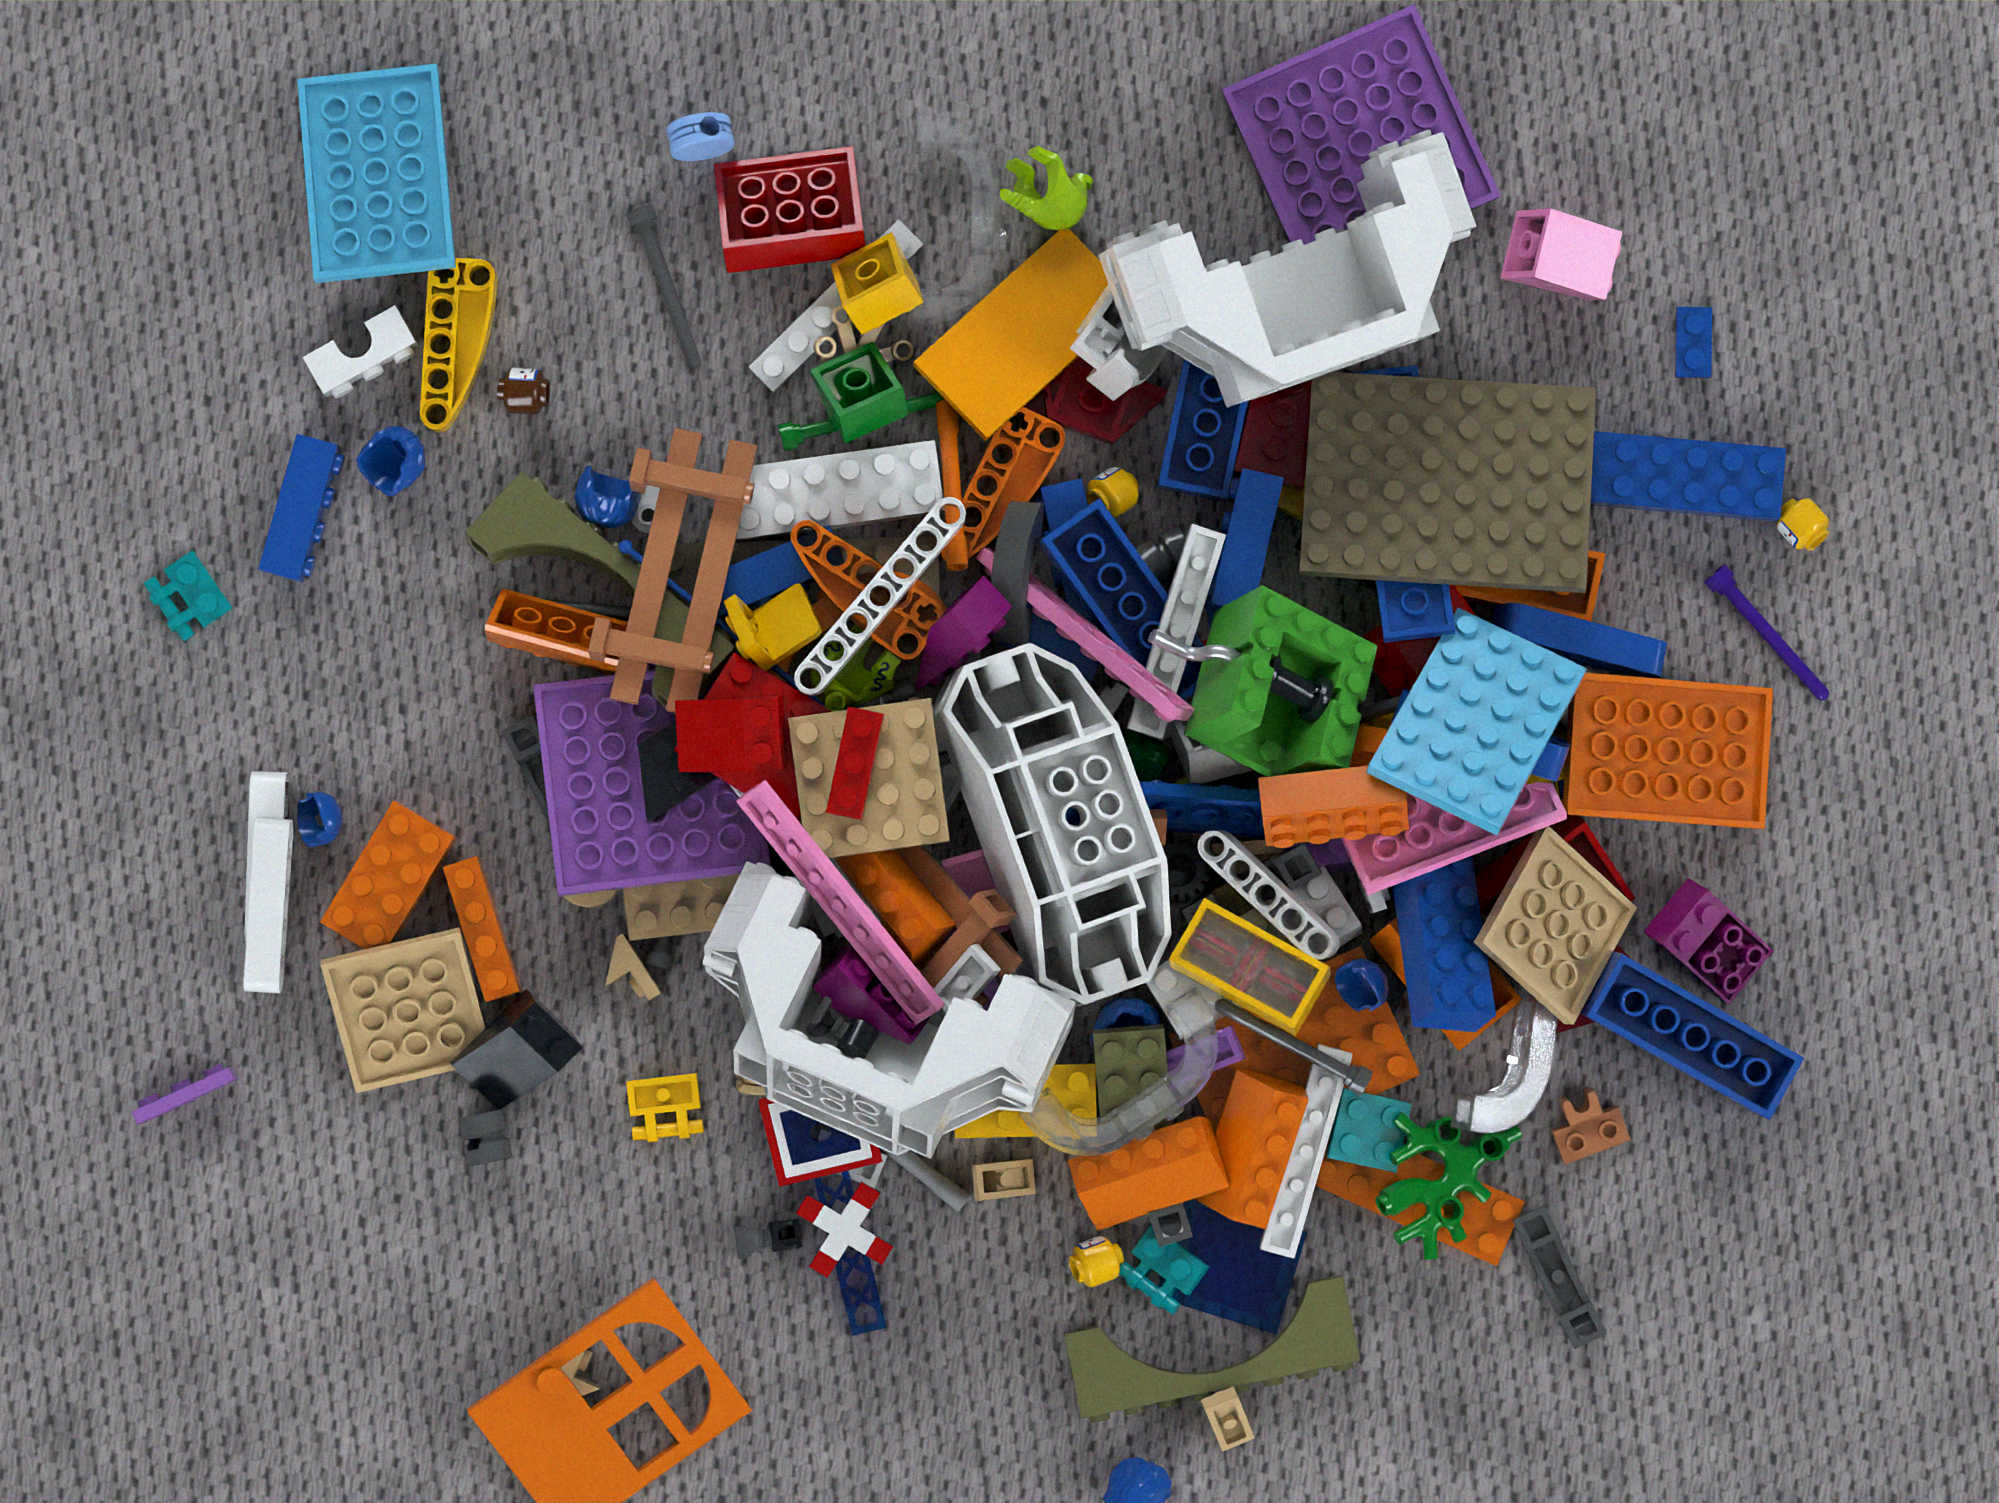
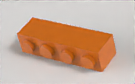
[443,856,523,1002]

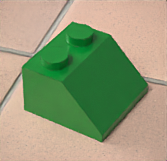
[810,341,908,443]

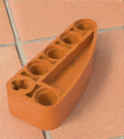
[941,407,1066,562]
[791,520,943,661]

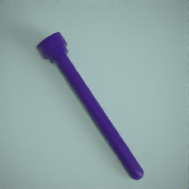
[1704,564,1829,701]

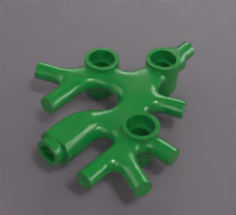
[1375,1111,1522,1260]

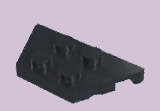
[638,721,720,824]

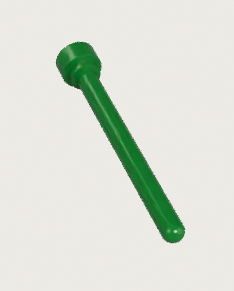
[778,392,945,452]

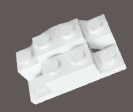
[1070,284,1169,401]

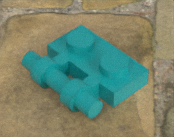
[144,550,233,642]
[1120,1224,1210,1315]

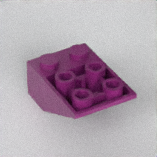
[915,575,1013,691]
[1643,878,1774,1005]
[812,942,932,1045]

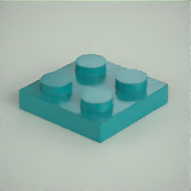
[1326,1088,1412,1173]

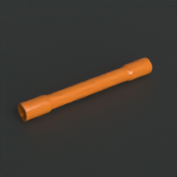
[936,400,968,571]

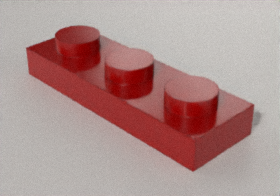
[826,706,885,821]

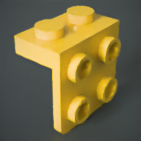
[723,583,822,671]

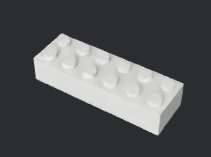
[735,440,945,542]
[1145,866,1363,1043]

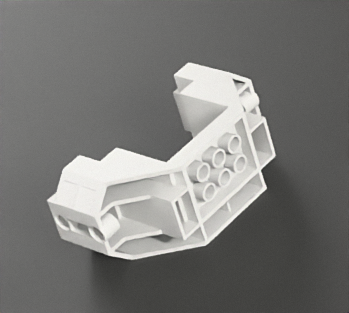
[1098,130,1477,408]
[933,643,1171,1007]
[703,861,1076,1159]

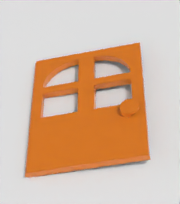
[467,1277,753,1503]

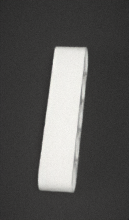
[244,771,289,943]
[243,817,293,994]
[1197,830,1340,960]

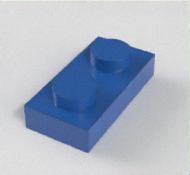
[1675,307,1712,379]

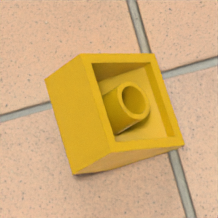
[830,232,924,335]

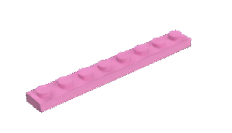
[976,547,1195,722]
[736,780,945,1025]

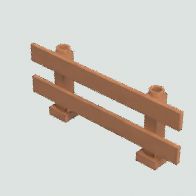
[588,428,758,713]
[895,846,1023,1007]

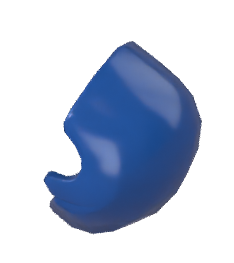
[297,791,343,847]
[1334,958,1389,1012]

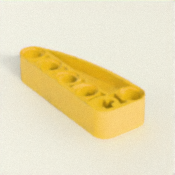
[420,258,498,433]

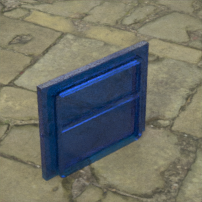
[1158,1199,1307,1334]

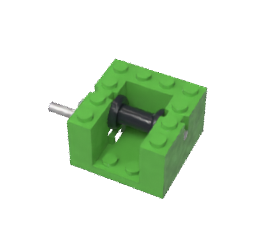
[1148,585,1377,777]

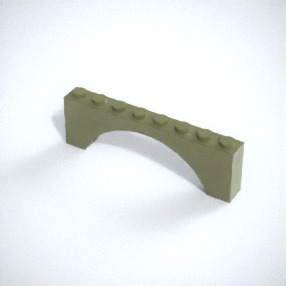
[465,471,736,716]
[1064,1275,1361,1423]

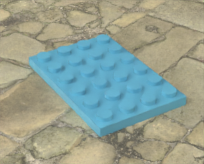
[297,64,456,283]
[1366,608,1587,835]

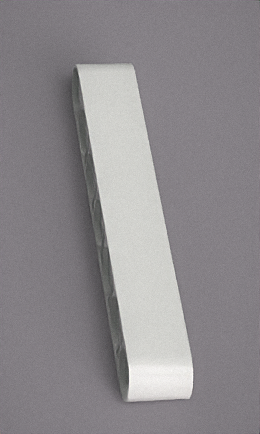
[794,497,966,696]

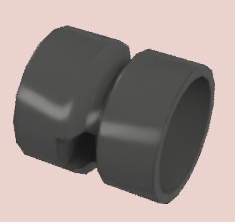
[1135,525,1186,586]
[458,1109,513,1167]

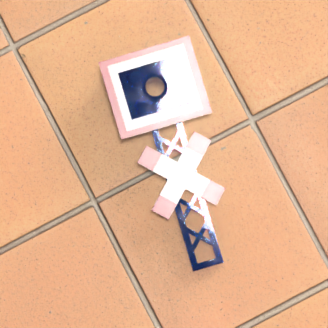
[758,1097,893,1336]

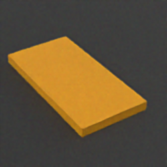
[913,229,1108,441]

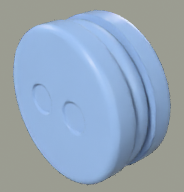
[666,112,735,161]

